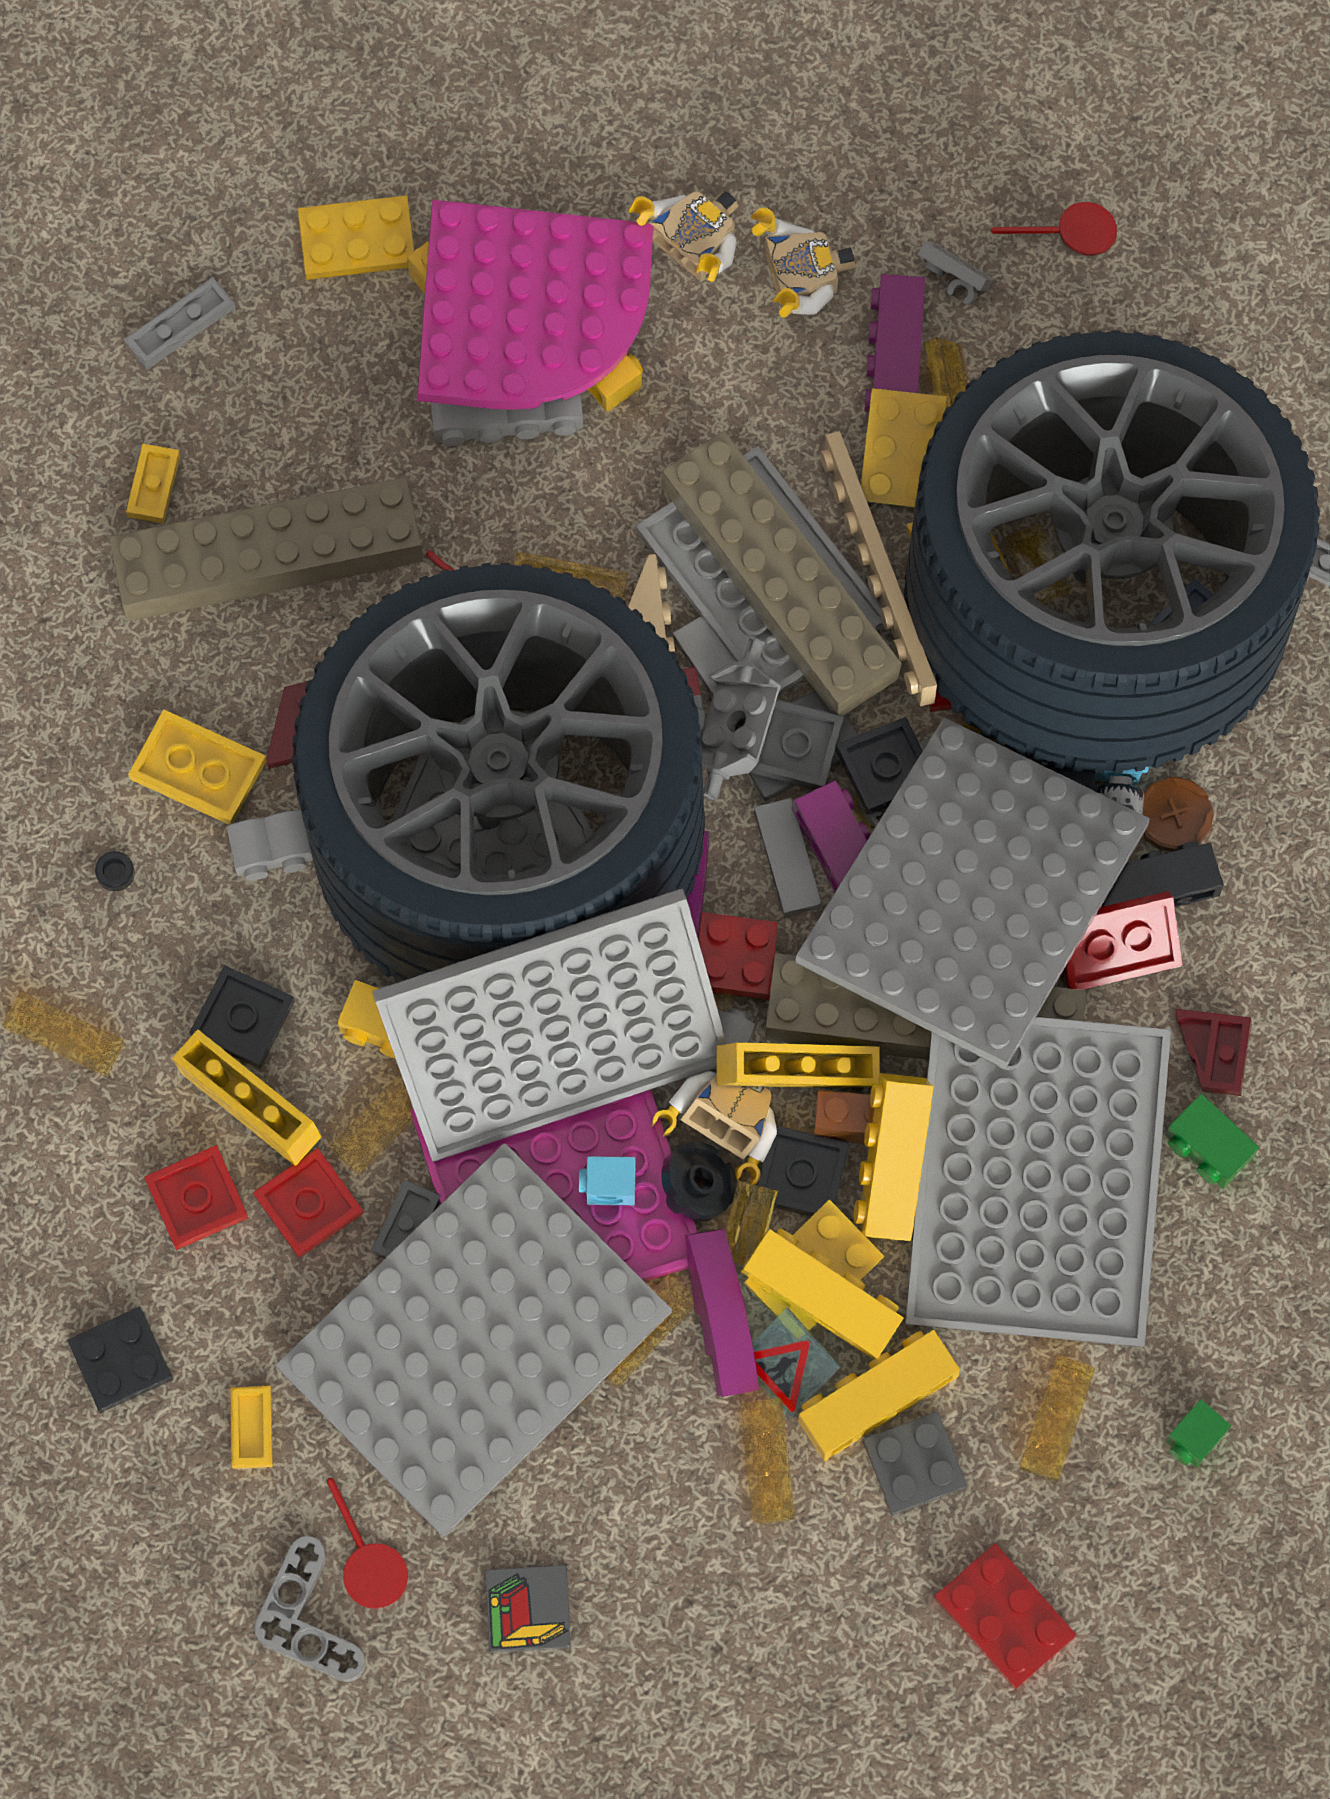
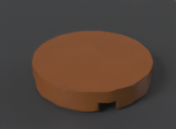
[1143,776,1214,852]

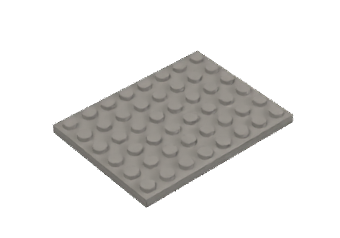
[796,717,1150,1069]
[372,889,727,1162]
[905,1017,1171,1347]
[275,1143,672,1538]

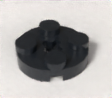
[661,1141,738,1221]

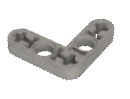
[254,1536,366,1682]

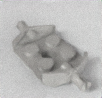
[701,638,781,800]

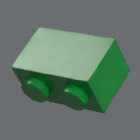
[1165,1094,1259,1189]

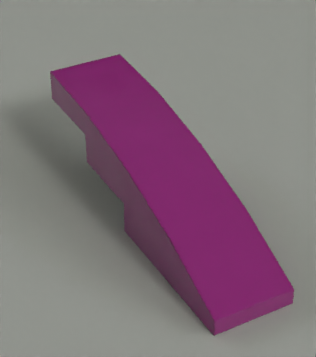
[685,1229,759,1397]

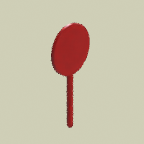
[991,202,1117,256]
[327,1478,408,1609]

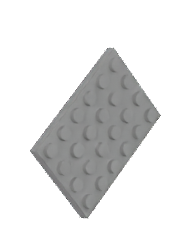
[635,446,883,696]

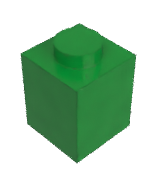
[1166,1399,1232,1468]

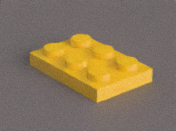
[298,195,414,280]
[861,388,947,507]
[128,709,267,825]
[744,1199,885,1340]

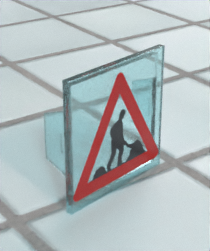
[752,1307,841,1419]

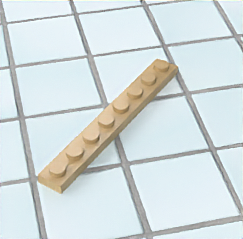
[820,431,937,707]

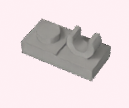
[917,242,995,305]

